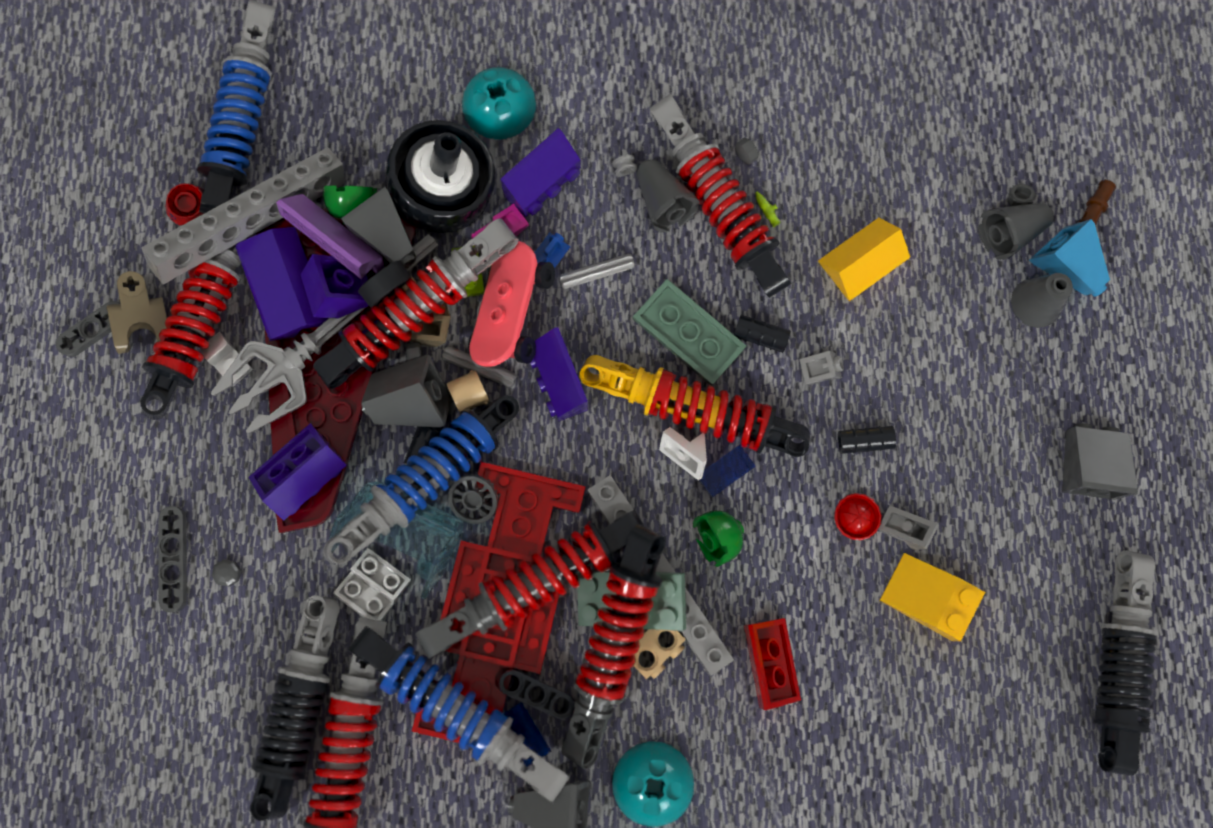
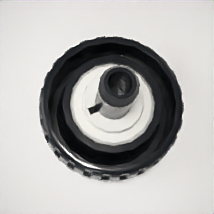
[385,120,496,233]

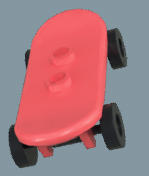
[468,241,555,367]

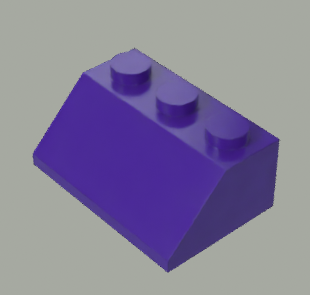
[500,128,581,218]
[530,327,588,422]
[248,423,347,521]

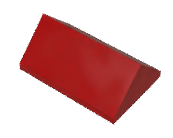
[744,618,801,710]

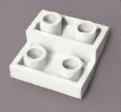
[333,548,411,621]

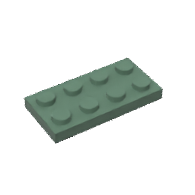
[633,279,747,386]
[577,570,686,631]

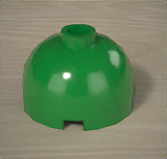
[323,185,377,225]
[693,510,744,567]

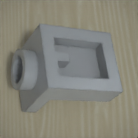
[799,351,844,385]

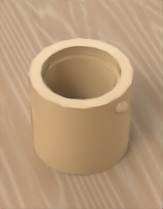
[446,370,490,414]

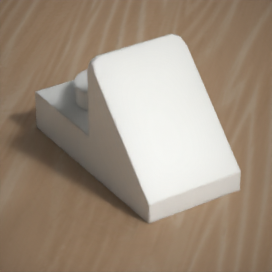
[199,331,253,387]
[659,427,707,481]

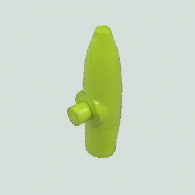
[755,192,780,227]

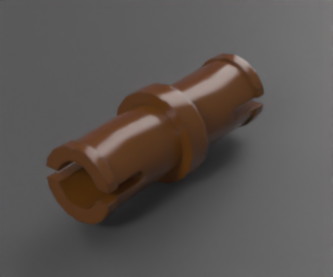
[1078,180,1116,227]

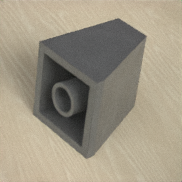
[361,354,452,427]
[1062,423,1138,500]

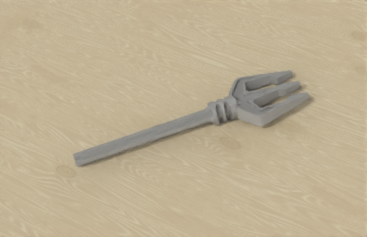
[211,234,439,433]

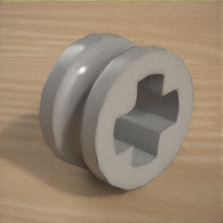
[612,155,638,177]

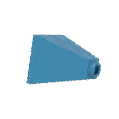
[1029,219,1110,297]

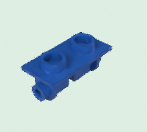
[534,232,570,269]

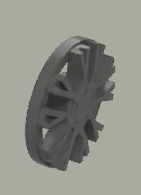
[448,474,499,524]

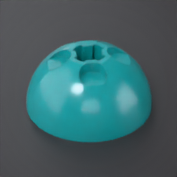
[462,67,536,140]
[612,741,694,827]

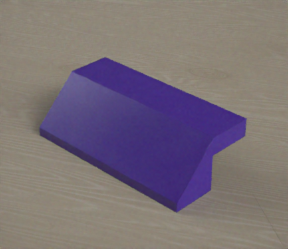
[235,227,329,341]

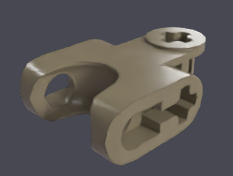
[107,271,167,354]

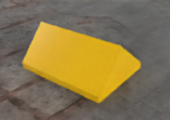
[818,218,910,301]

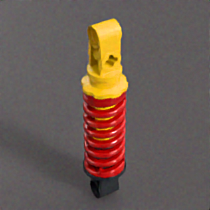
[579,355,810,457]

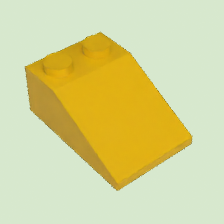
[879,553,985,641]

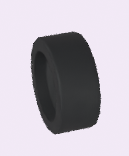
[358,260,412,308]

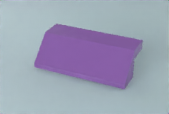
[276,194,385,279]

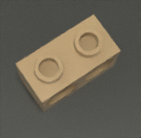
[634,629,686,679]

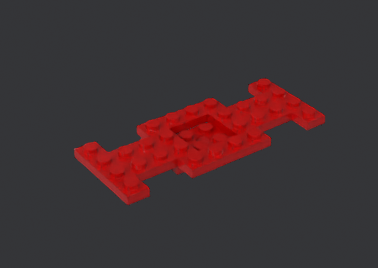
[412,462,586,744]

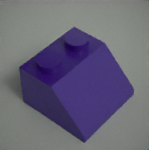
[301,254,369,319]

